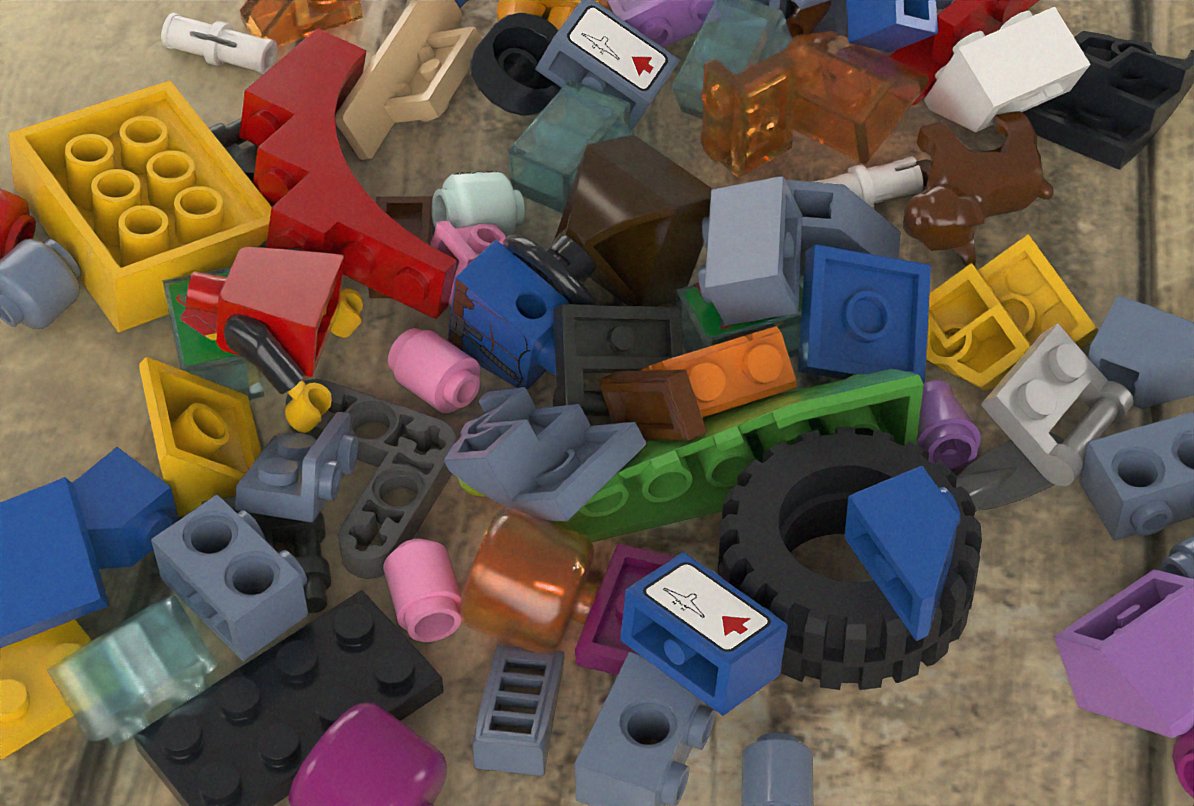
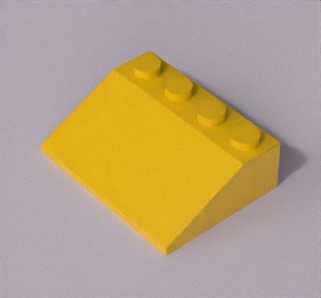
[8,80,272,333]

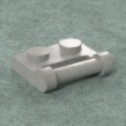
[981,323,1133,487]

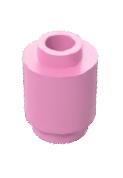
[388,328,480,413]
[383,539,464,642]

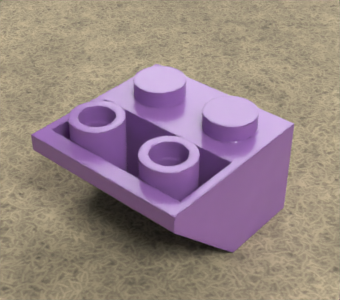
[1054,569,1194,738]

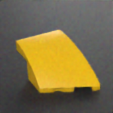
[926,234,1099,391]

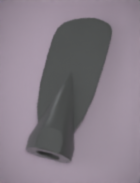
[956,432,1064,512]

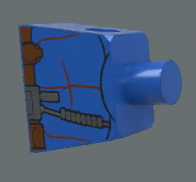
[448,239,570,389]

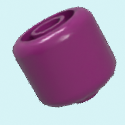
[288,703,447,806]

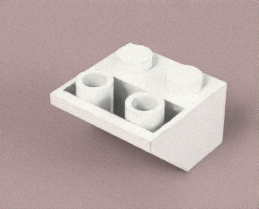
[924,7,1091,133]

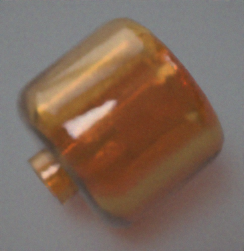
[459,508,599,654]

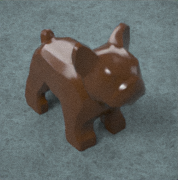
[903,111,1054,267]

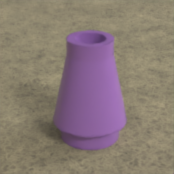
[917,380,981,472]

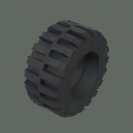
[718,427,982,690]

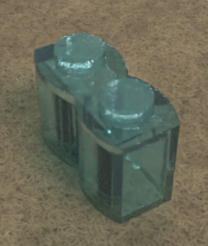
[47,595,218,745]

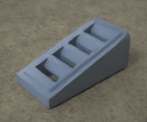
[472,644,564,776]

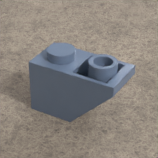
[785,180,901,276]
[1088,295,1194,409]

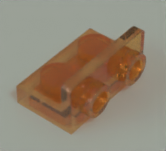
[701,51,797,178]

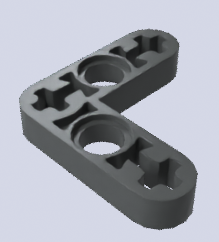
[285,379,456,579]

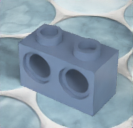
[1079,411,1194,541]
[151,495,308,662]

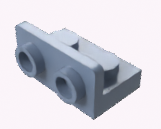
[235,412,358,523]

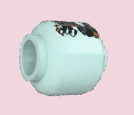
[432,170,525,237]

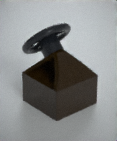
[503,134,713,307]

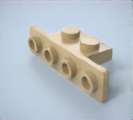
[335,0,482,160]

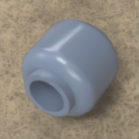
[0,239,81,329]

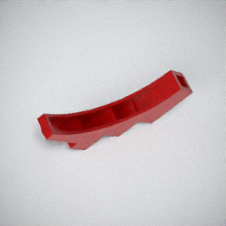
[239,28,457,319]

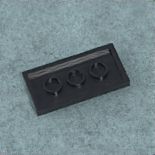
[133,590,444,806]

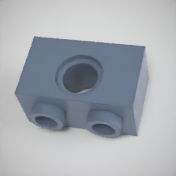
[574,652,715,806]

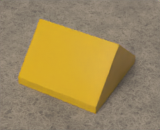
[139,357,262,517]

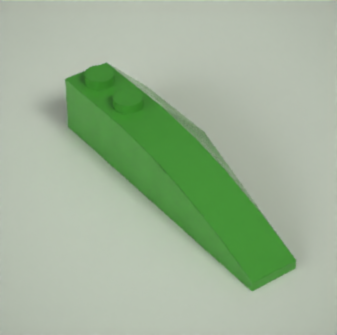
[536,369,924,554]

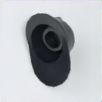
[469,12,561,116]

